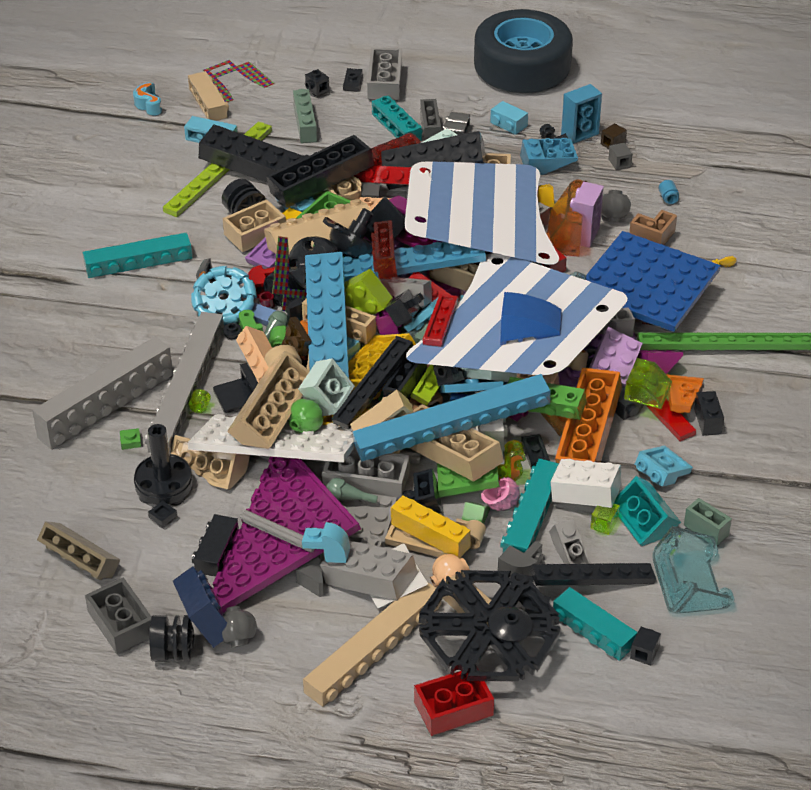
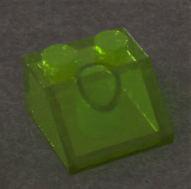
[624,358,672,409]

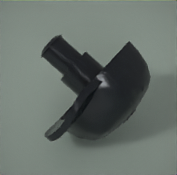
[323,208,376,258]

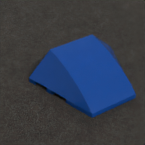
[500,292,562,345]

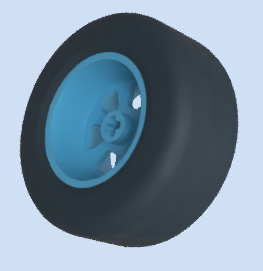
[474,9,573,93]

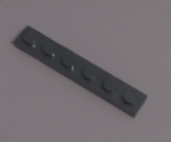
[331,336,414,430]
[530,563,656,586]

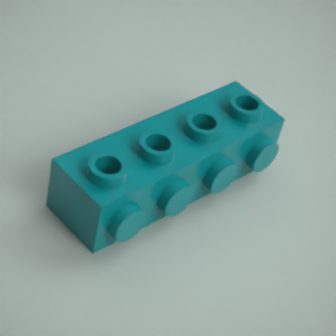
[372,96,423,146]

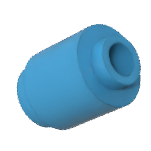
[658,180,679,204]

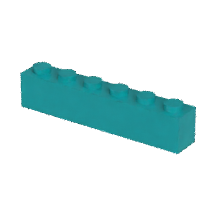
[83,232,193,278]
[500,459,559,553]

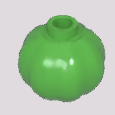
[288,399,323,434]

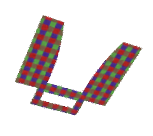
[203,60,275,102]
[272,236,314,312]

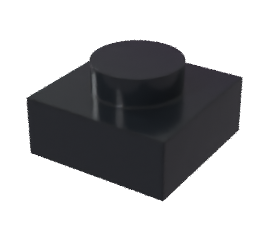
[148,501,177,527]

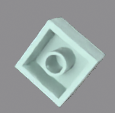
[298,359,355,416]

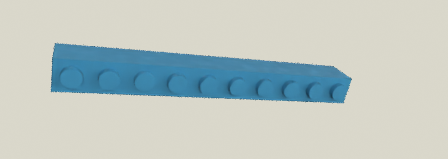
[352,374,550,462]

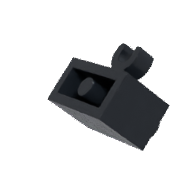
[385,289,424,327]
[403,468,442,514]

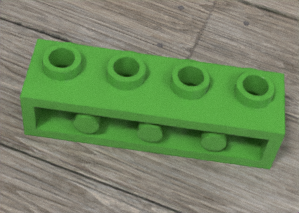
[507,377,587,420]

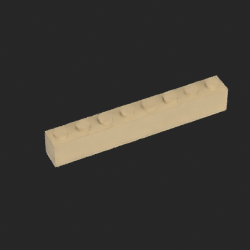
[303,583,441,707]

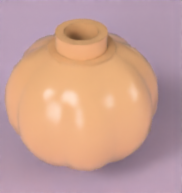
[430,554,470,588]

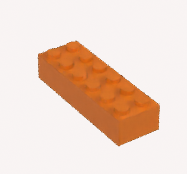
[555,368,622,463]

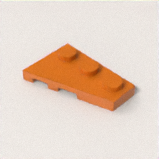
[665,374,704,413]

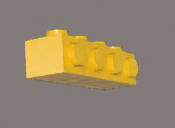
[390,495,471,559]

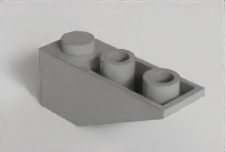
[549,519,591,564]

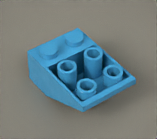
[520,138,578,175]

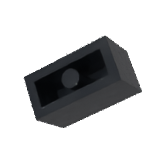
[694,391,724,436]

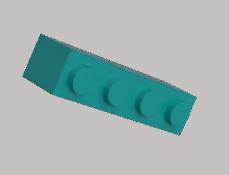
[553,587,638,661]

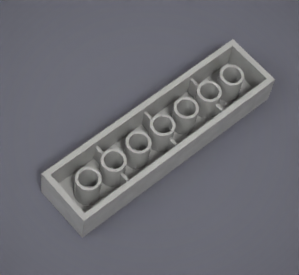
[32,336,173,450]

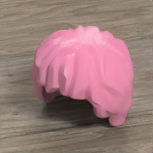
[481,478,520,511]

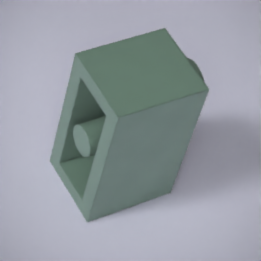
[684,498,732,546]

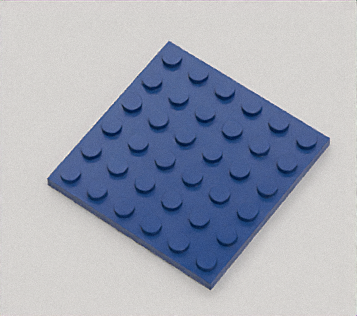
[583,231,721,332]

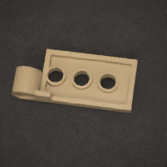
[385,518,486,557]

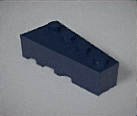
[173,566,227,648]

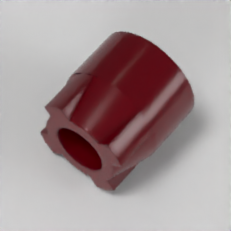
[259,292,275,309]

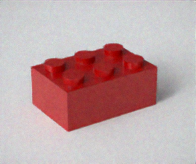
[414,666,494,736]

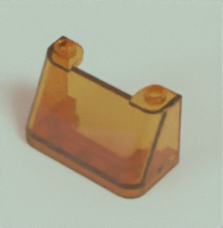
[547,179,587,257]

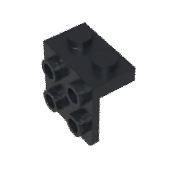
[365,197,405,251]
[213,363,258,413]

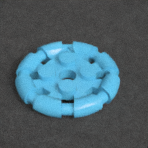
[191,266,256,326]

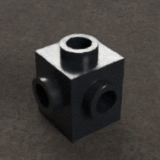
[305,69,330,96]
[434,365,464,386]

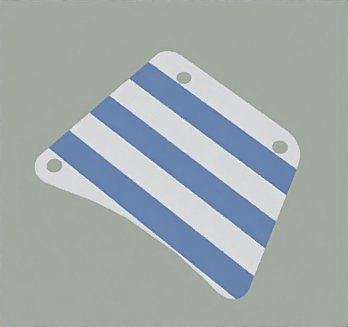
[405,162,559,265]
[406,253,627,375]

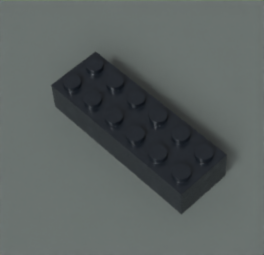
[198,124,303,183]
[381,131,486,190]
[266,135,374,208]

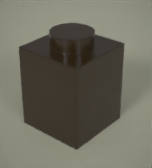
[600,123,627,149]

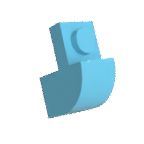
[302,522,350,563]

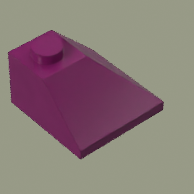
[636,350,683,379]

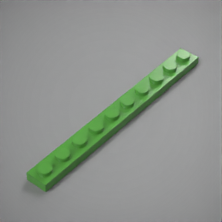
[637,333,811,350]

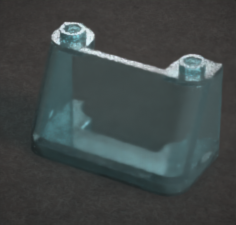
[652,526,735,614]

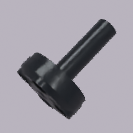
[289,236,346,289]
[134,424,193,505]

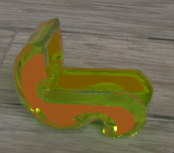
[498,440,526,481]

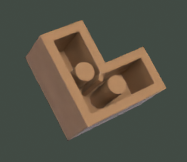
[629,210,677,245]

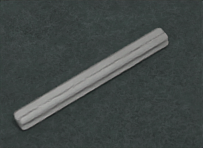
[240,510,314,552]

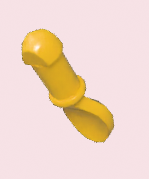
[712,256,737,267]

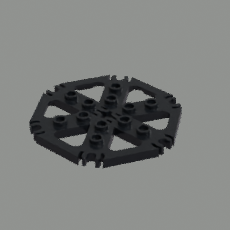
[419,570,560,681]

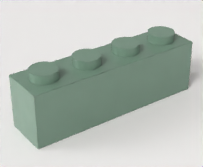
[293,89,317,143]

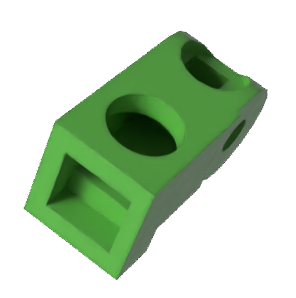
[239,310,263,332]

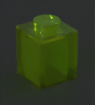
[590,504,620,535]

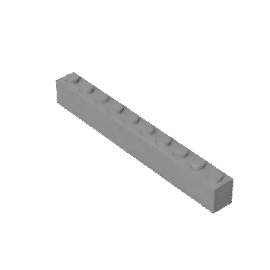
[144,312,224,454]

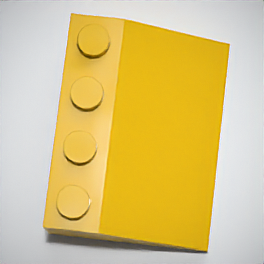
[348,333,416,400]

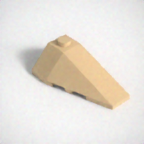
[170,435,250,490]

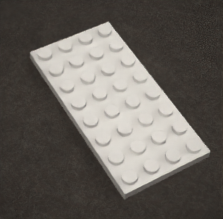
[188,414,355,462]

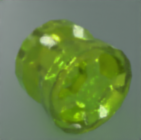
[189,389,211,413]

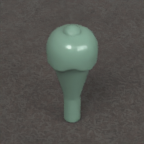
[264,311,288,341]
[326,478,378,503]

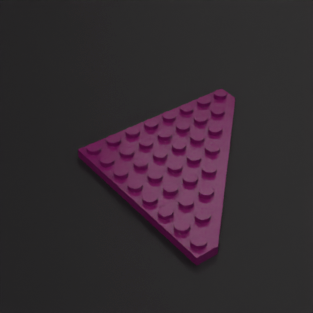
[212,456,361,613]

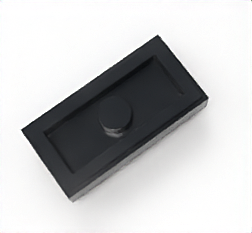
[343,68,363,92]
[521,434,550,469]

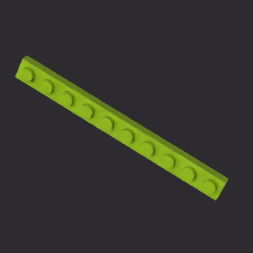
[163,121,272,217]

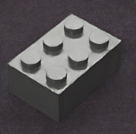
[85,577,152,654]

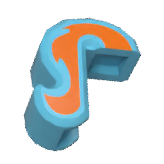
[133,82,162,116]

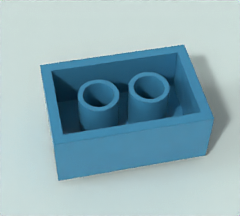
[561,84,602,144]

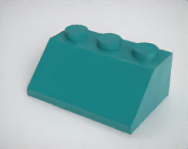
[612,476,681,546]

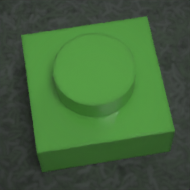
[120,428,141,450]

